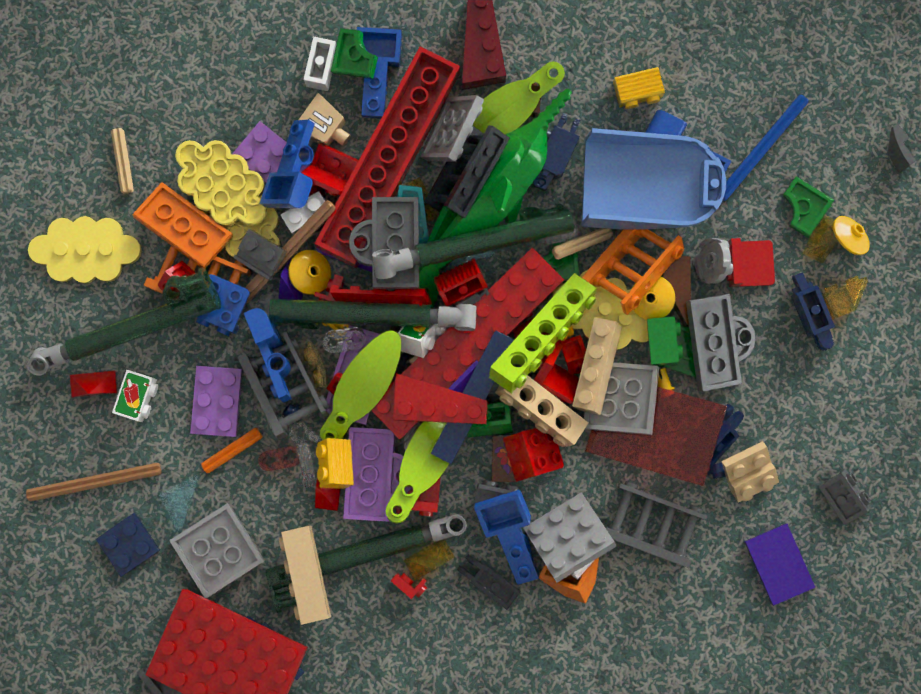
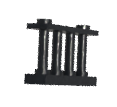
[424,125,510,218]

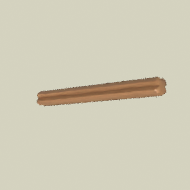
[245,200,336,303]
[26,463,162,501]

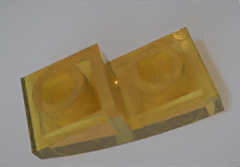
[304,342,328,389]

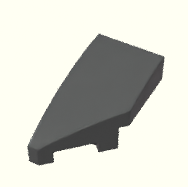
[888,123,916,173]

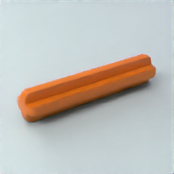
[201,428,263,473]

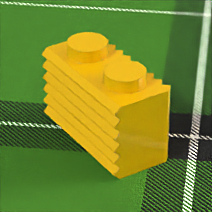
[613,67,665,109]
[316,438,354,489]

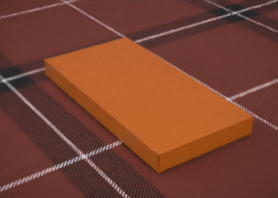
[132,182,233,269]

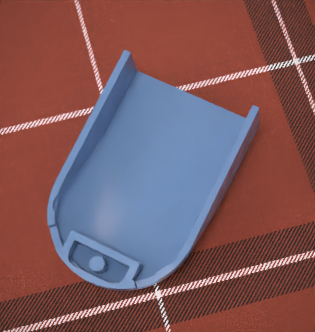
[582,128,726,229]

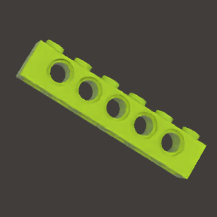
[489,273,596,394]

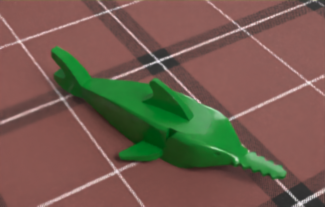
[419,89,572,309]

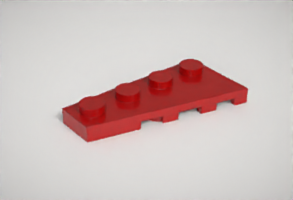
[330,285,432,309]
[393,373,488,425]

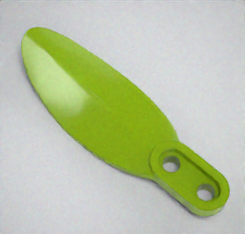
[472,61,565,135]
[320,331,401,440]
[386,422,450,524]

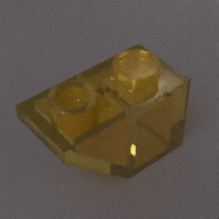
[822,275,868,320]

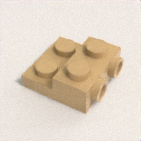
[721,441,779,503]

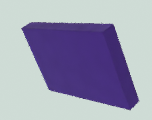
[744,523,816,606]

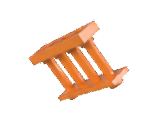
[582,229,684,315]
[144,246,252,307]

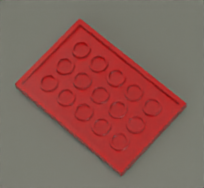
[145,589,308,694]

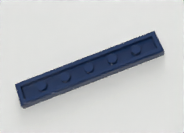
[431,330,514,464]

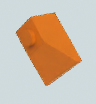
[539,558,599,604]

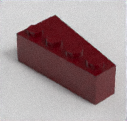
[462,0,506,90]

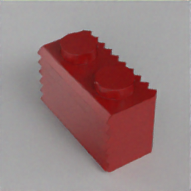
[434,258,488,307]

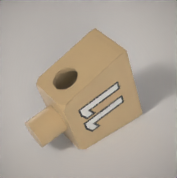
[299,93,351,146]

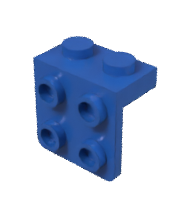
[191,274,250,336]

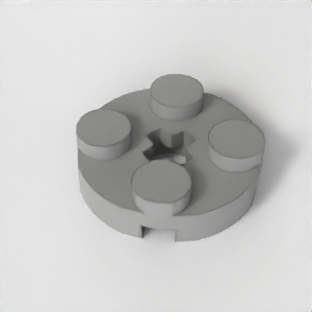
[695,238,733,284]

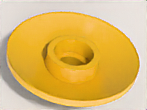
[833,216,870,255]
[288,250,331,295]
[632,277,675,320]

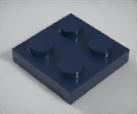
[96,513,160,577]

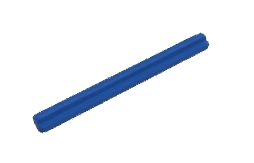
[723,94,808,201]

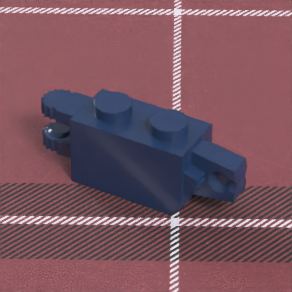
[533,113,581,191]
[791,272,835,351]
[677,404,744,475]

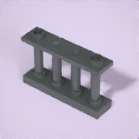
[238,332,329,440]
[605,481,708,568]

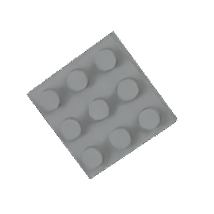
[420,95,484,162]
[584,363,659,435]
[523,492,617,583]
[169,503,265,599]

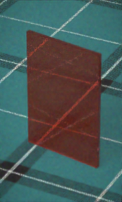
[585,387,727,487]

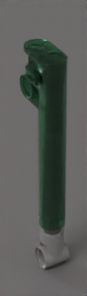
[372,203,574,279]
[27,267,221,376]
[269,299,477,331]
[265,514,467,614]

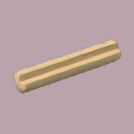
[111,128,134,194]
[552,228,613,259]

